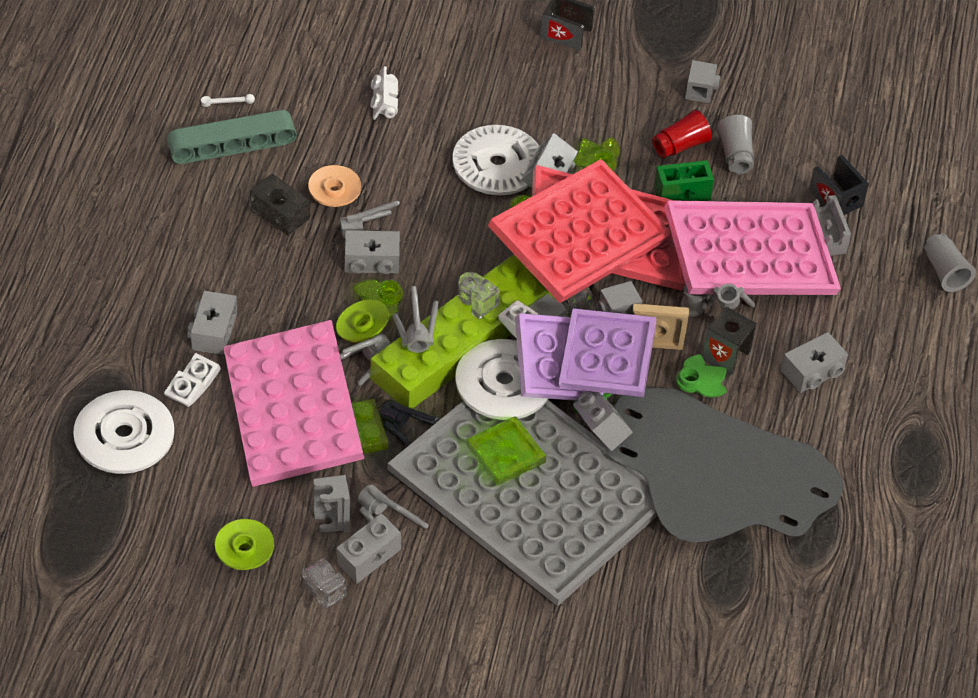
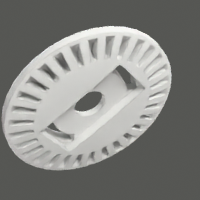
[452,125,539,195]
[455,339,549,420]
[73,390,174,474]

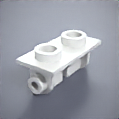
[371,66,398,120]

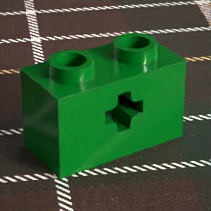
[654,160,714,201]

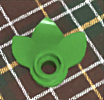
[676,354,727,397]

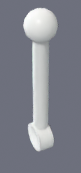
[201,94,255,107]

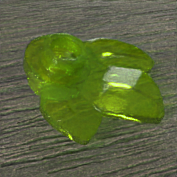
[573,137,620,172]
[353,280,403,319]

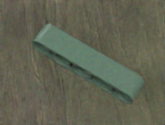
[167,110,297,164]

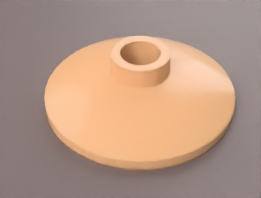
[308,165,361,207]

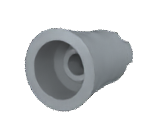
[717,115,754,175]
[924,233,976,292]

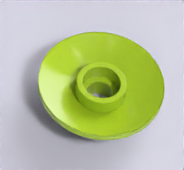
[336,299,389,343]
[215,519,274,570]

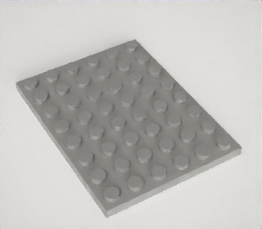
[387,373,658,606]

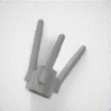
[339,200,400,239]
[708,284,755,312]
[393,286,438,353]
[340,333,390,386]
[358,485,429,529]

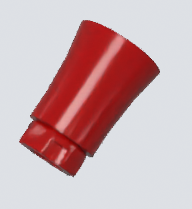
[652,109,712,159]

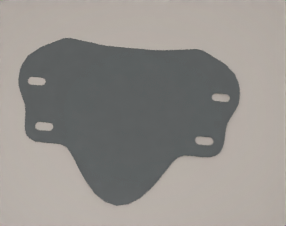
[608,388,843,542]

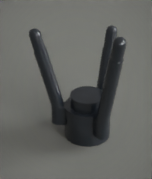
[380,399,439,447]

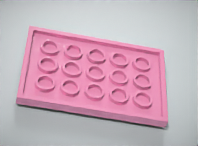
[664,201,841,295]
[224,320,364,487]

